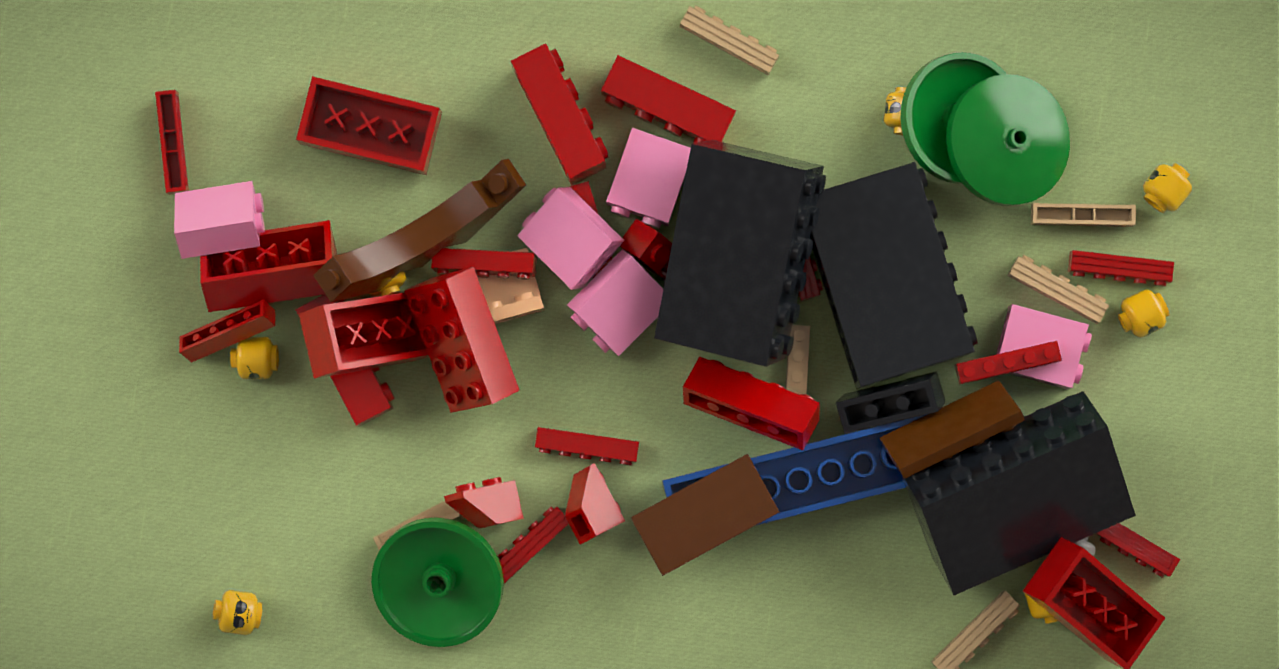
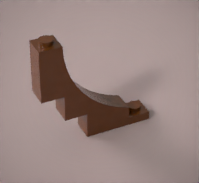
[313,159,526,302]

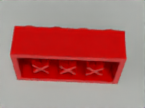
[511,43,609,186]
[296,76,442,175]
[200,220,337,312]
[404,267,520,413]
[299,292,429,379]
[1023,537,1165,669]

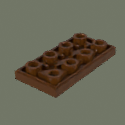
[880,380,1025,478]
[631,454,779,576]

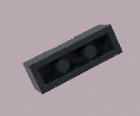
[835,371,945,434]

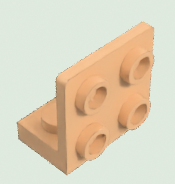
[476,248,545,324]

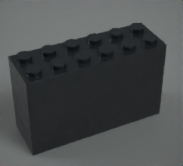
[654,140,826,367]
[810,162,978,390]
[902,391,1136,596]

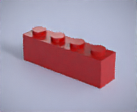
[601,55,736,143]
[295,295,395,427]
[682,356,820,450]

